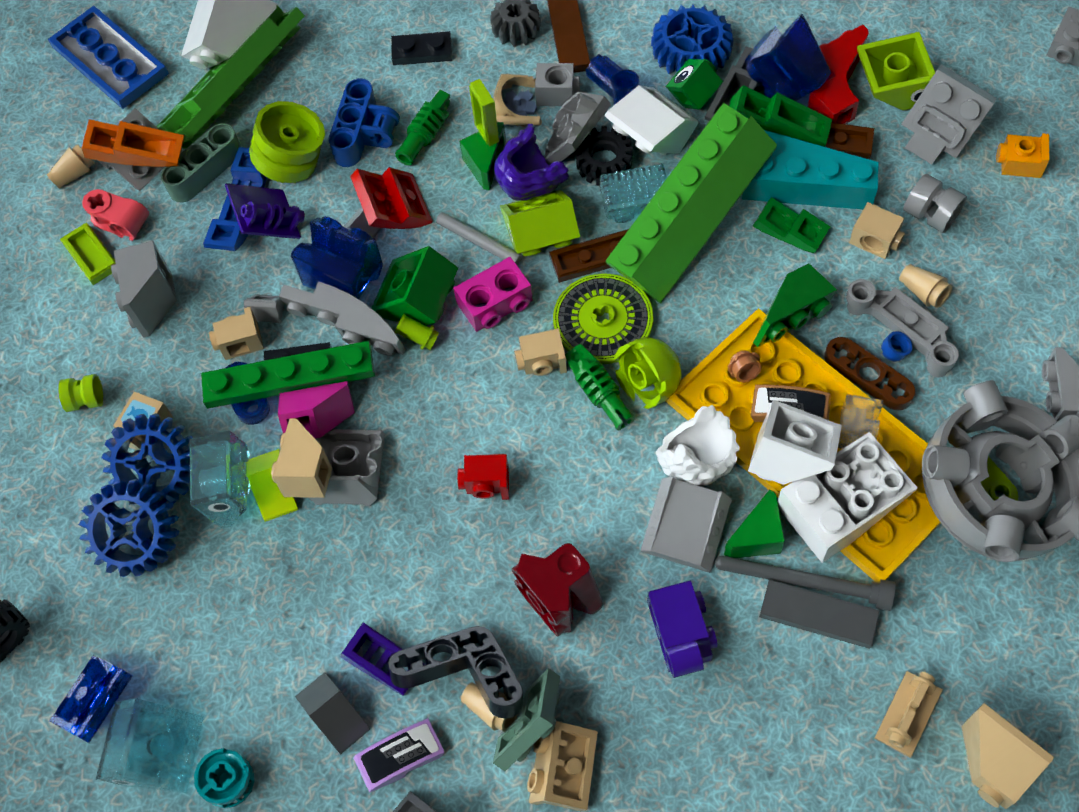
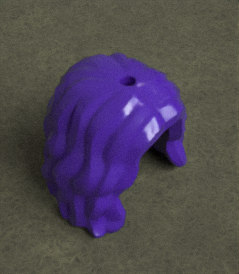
[494,124,569,201]

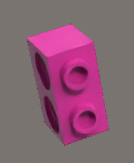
[453,256,533,332]

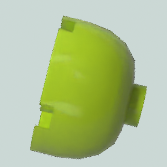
[614,337,681,409]

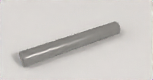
[436,212,522,265]

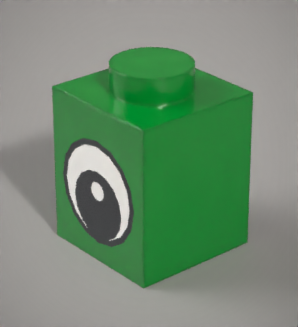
[665,59,723,110]

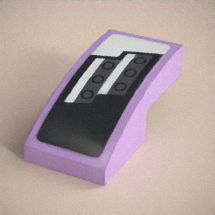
[354,718,445,792]

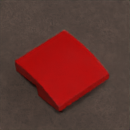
[350,167,433,229]

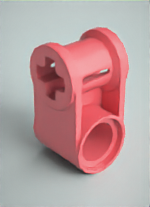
[82,189,149,241]

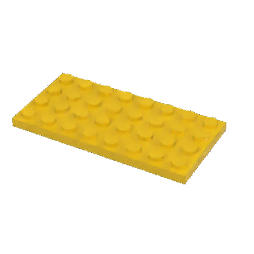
[665,308,941,582]

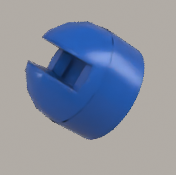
[881,331,912,362]

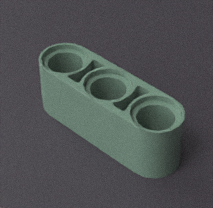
[161,123,241,203]

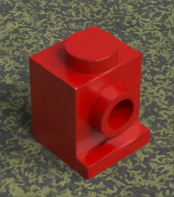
[457,454,509,500]

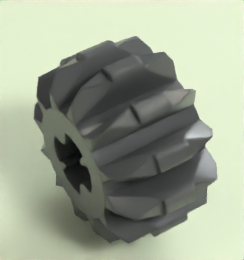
[490,0,541,47]

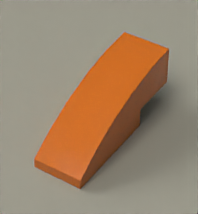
[82,119,184,167]

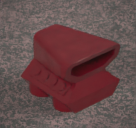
[511,543,603,637]

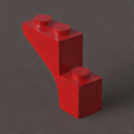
[807,24,869,124]

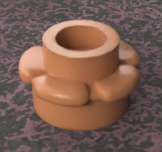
[728,351,762,383]

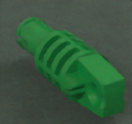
[395,90,450,166]
[565,344,635,431]

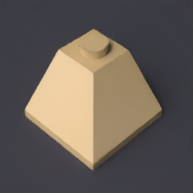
[961,703,1054,809]

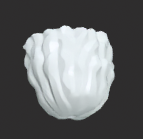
[656,405,740,486]

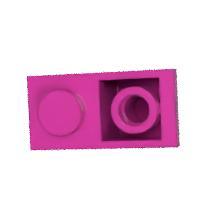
[278,381,355,439]

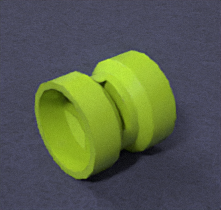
[58,374,103,412]

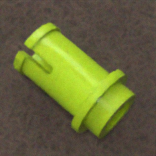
[394,314,439,350]

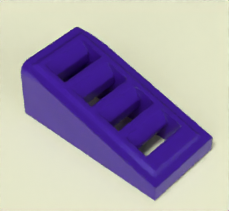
[340,622,425,696]

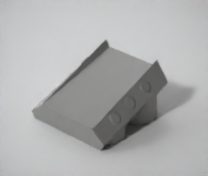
[544,92,611,165]
[309,429,385,506]
[640,476,732,573]

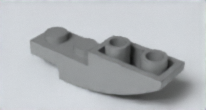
[279,281,405,356]
[1042,347,1079,421]

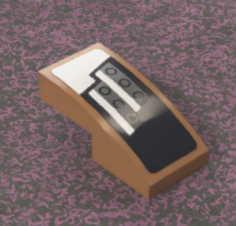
[751,385,831,422]

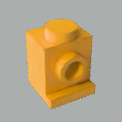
[996,133,1050,178]

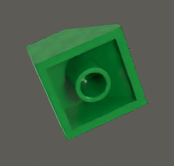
[371,246,458,326]

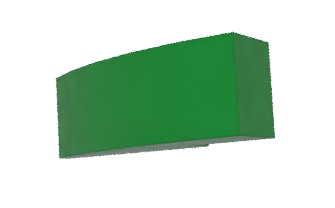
[729,85,832,147]

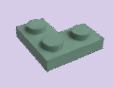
[493,668,560,771]

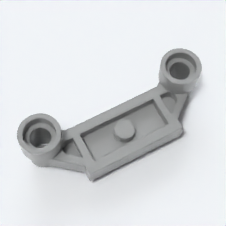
[846,279,959,378]

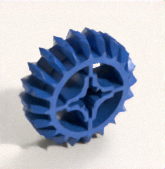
[651,4,734,74]
[101,413,200,505]
[78,479,180,577]

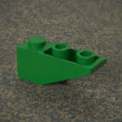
[753,263,837,347]

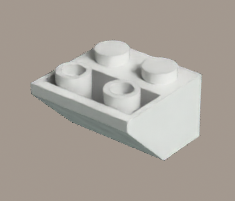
[605,85,699,155]

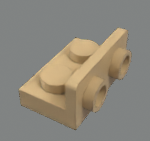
[527,721,598,811]

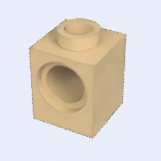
[849,202,905,259]

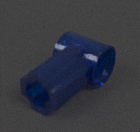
[586,54,640,105]

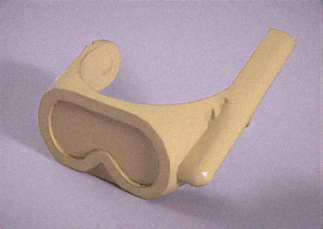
[493,73,542,127]

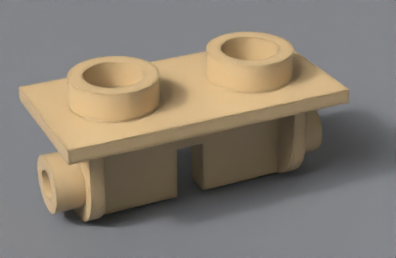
[874,671,943,758]

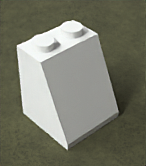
[181,0,277,69]

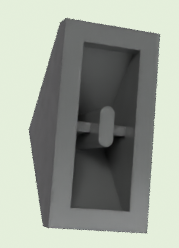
[295,672,370,754]

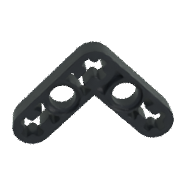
[388,626,523,719]

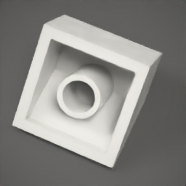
[748,400,842,485]

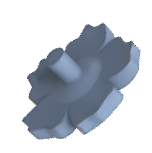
[504,90,537,116]

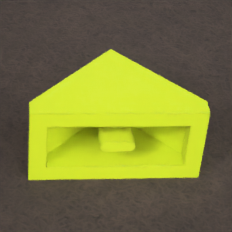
[246,449,299,522]

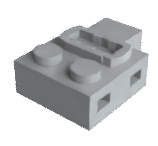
[901,64,997,164]

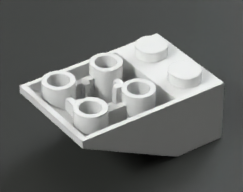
[777,432,917,563]

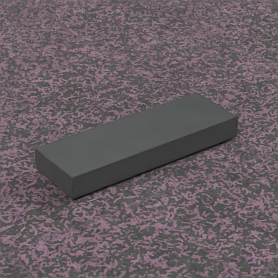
[759,580,880,649]

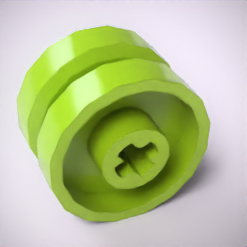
[249,101,325,183]

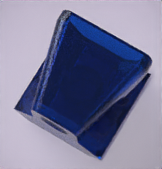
[745,13,831,101]
[291,217,383,299]

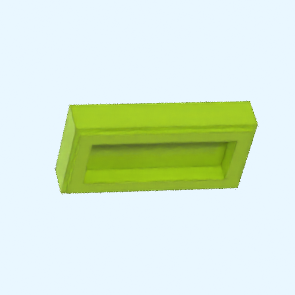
[469,79,499,146]
[60,222,116,285]

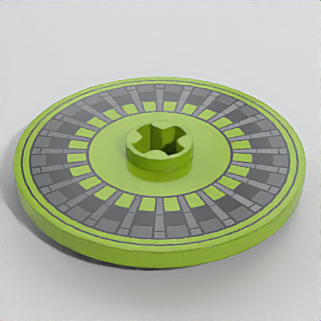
[553,273,653,364]

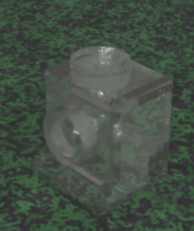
[838,394,883,449]

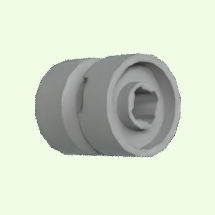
[903,173,967,233]

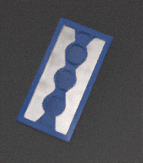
[48,6,169,109]

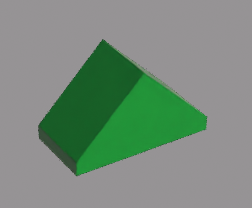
[459,122,506,190]
[724,490,784,558]

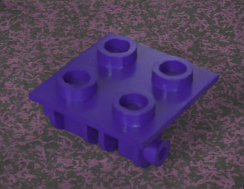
[225,183,305,239]

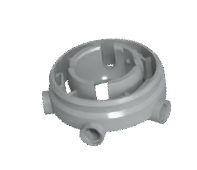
[922,380,1079,562]

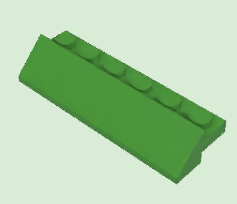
[156,5,305,149]
[606,103,777,304]

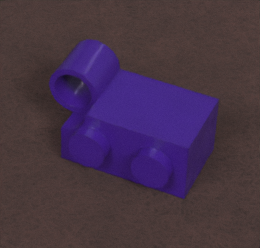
[647,580,718,678]

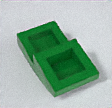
[753,197,831,253]

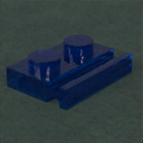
[50,655,133,743]

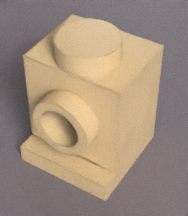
[209,307,264,360]
[514,328,567,376]

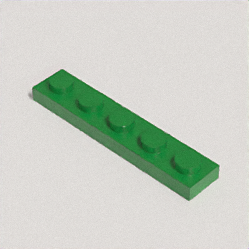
[201,341,375,409]

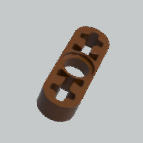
[824,337,915,411]

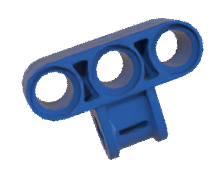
[328,78,400,167]

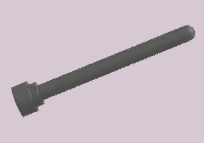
[715,556,896,611]

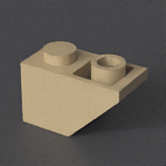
[271,418,332,498]

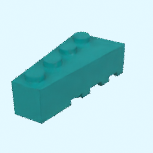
[742,130,879,210]

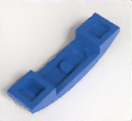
[203,147,267,251]

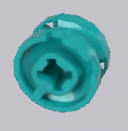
[194,748,255,809]

